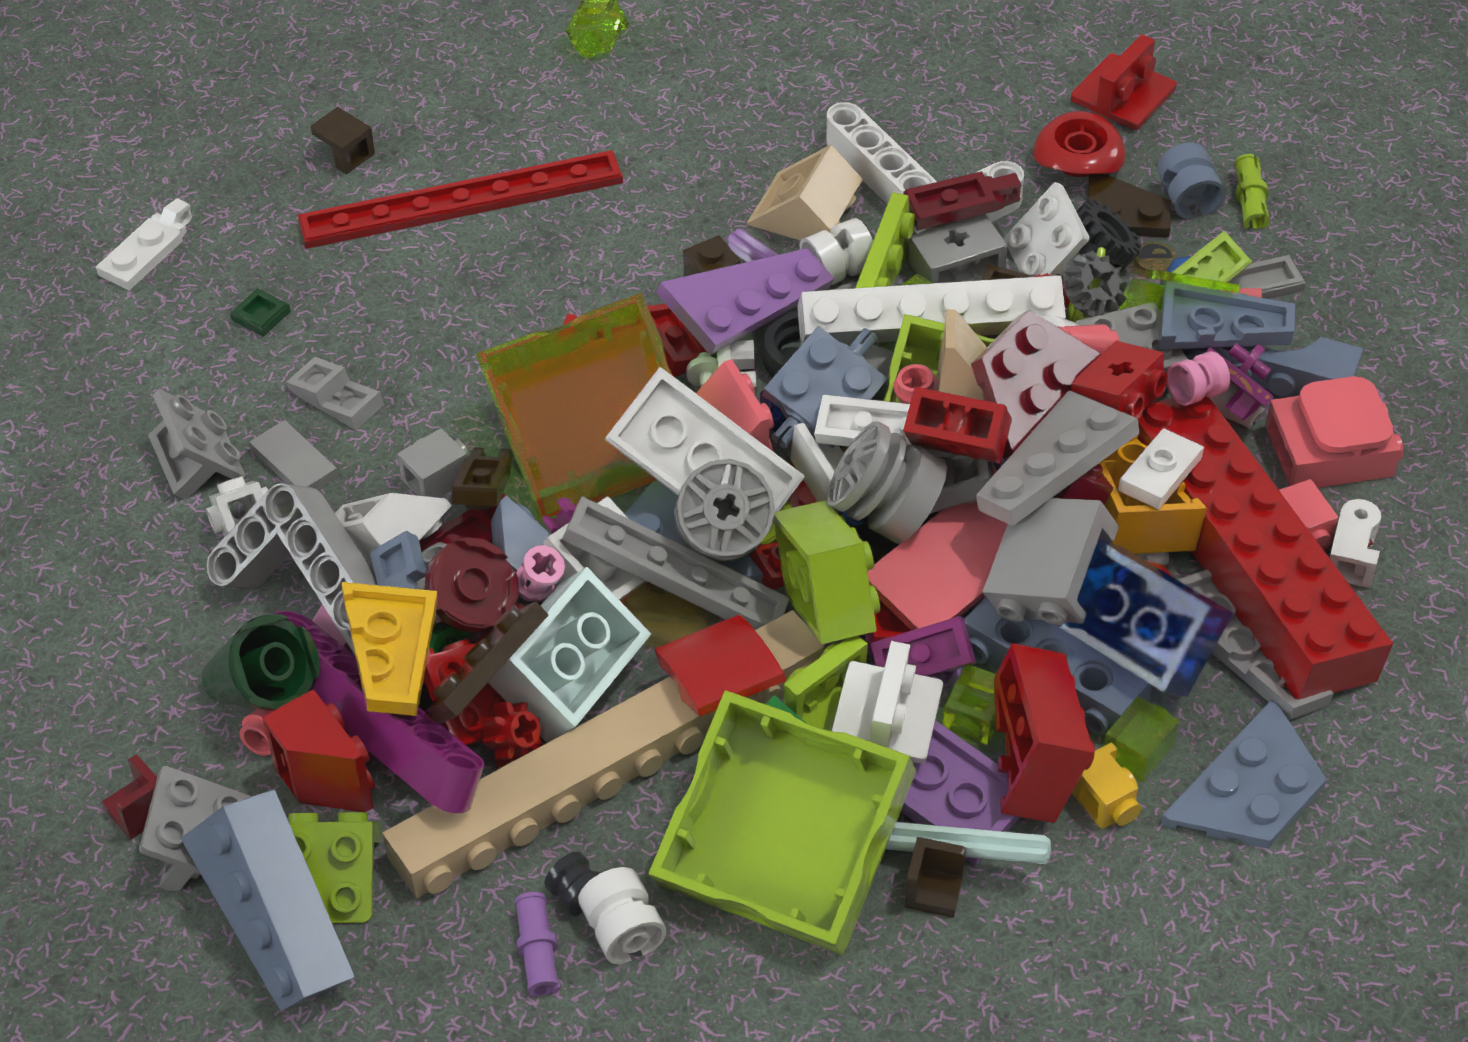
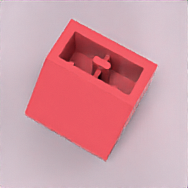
[696,359,774,452]

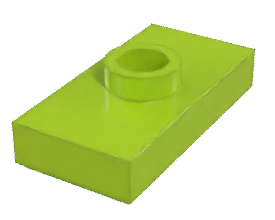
[1162,231,1252,290]

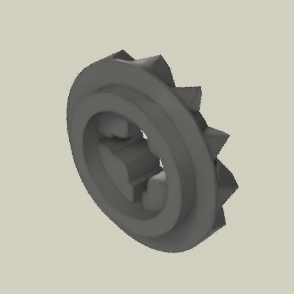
[1063,250,1128,317]

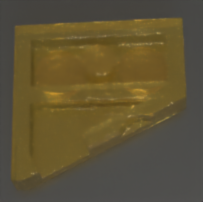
[620,583,707,647]

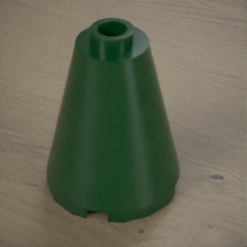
[202,614,320,711]

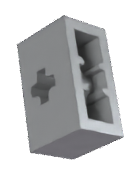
[908,214,1007,284]

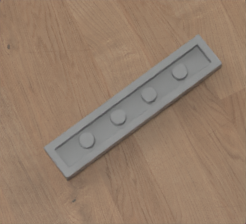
[562,496,789,630]

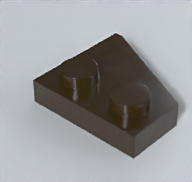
[1088,174,1171,237]

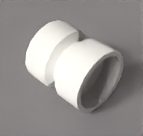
[800,218,873,285]
[578,867,666,965]

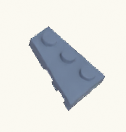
[1158,281,1295,350]

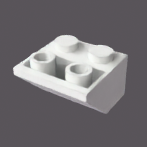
[335,493,452,572]

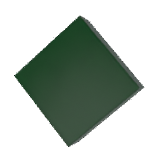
[230,288,291,337]

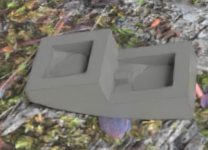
[286,357,385,430]

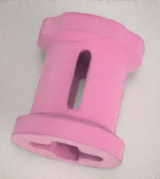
[516,545,565,603]

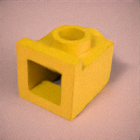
[1072,742,1142,830]

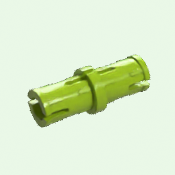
[1234,154,1270,229]

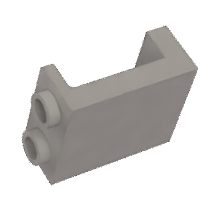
[983,498,1119,625]

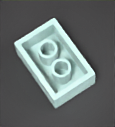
[488,567,651,743]

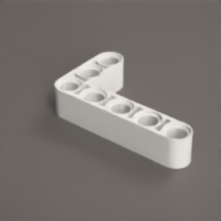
[826,102,1024,234]

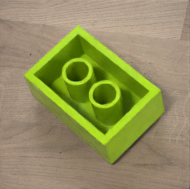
[773,500,880,644]

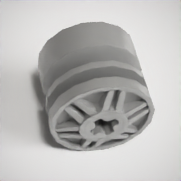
[827,421,947,544]
[674,459,775,563]

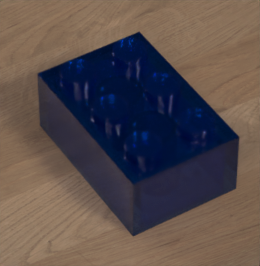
[1057,539,1234,697]

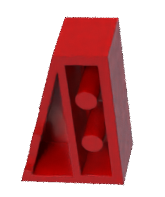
[994,643,1095,823]

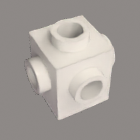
[206,476,268,537]

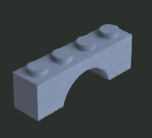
[1182,337,1363,397]

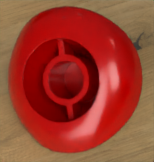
[1033,111,1126,177]

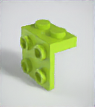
[783,636,868,731]
[288,812,381,923]

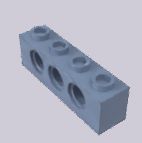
[964,597,1153,740]

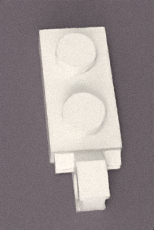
[96,198,192,291]

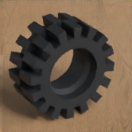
[1076,199,1142,273]

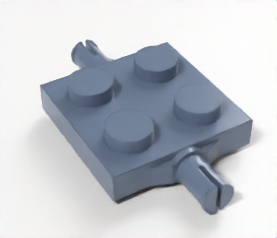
[762,326,888,448]

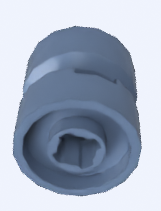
[1157,142,1226,219]

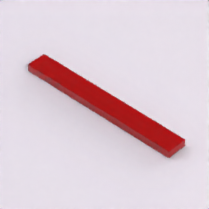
[297,150,623,249]

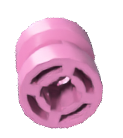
[1167,351,1230,406]

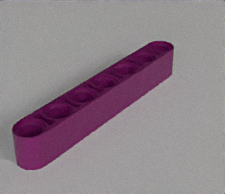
[274,611,484,813]

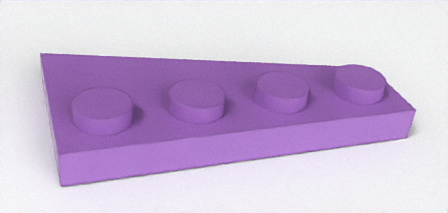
[656,248,835,355]

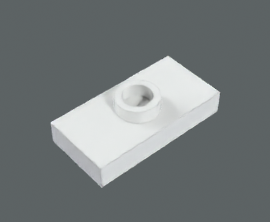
[1118,428,1204,510]

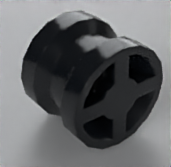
[544,852,600,916]

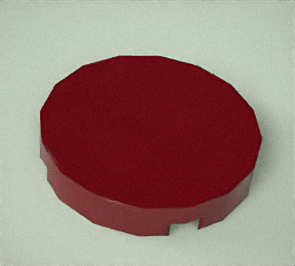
[425,537,518,632]

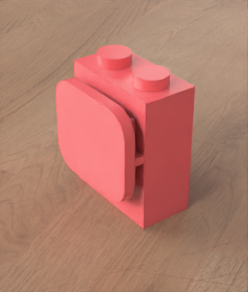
[1265,376,1404,488]

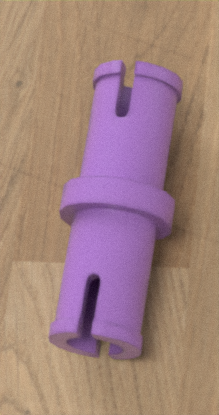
[514,892,560,997]

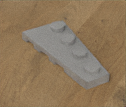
[976,390,1139,526]

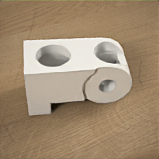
[1330,499,1381,588]

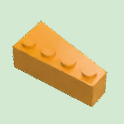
[1099,435,1207,555]

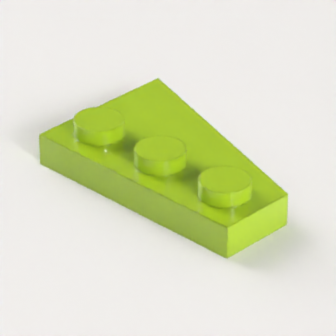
[856,192,915,288]

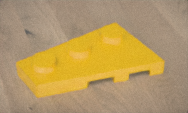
[341,582,437,716]

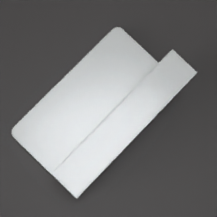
[790,423,844,514]

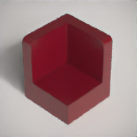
[102,754,157,840]

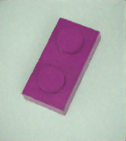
[870,616,976,677]

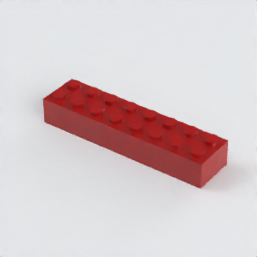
[1137,397,1394,700]

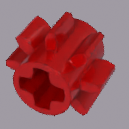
[481,701,541,760]

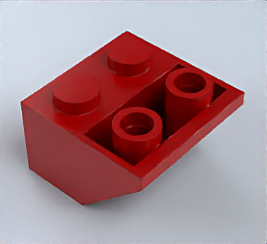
[262,689,375,812]

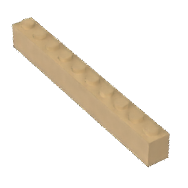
[382,610,825,899]

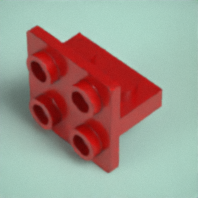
[1071,34,1177,130]

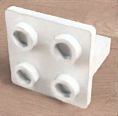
[1004,182,1089,277]
[832,641,943,764]

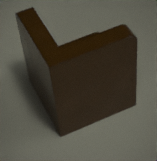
[310,107,375,175]
[905,837,966,918]

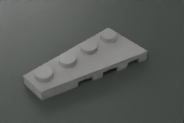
[1177,569,1334,720]

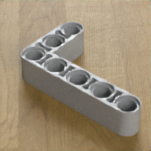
[207,483,378,654]

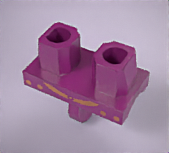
[1205,343,1274,421]

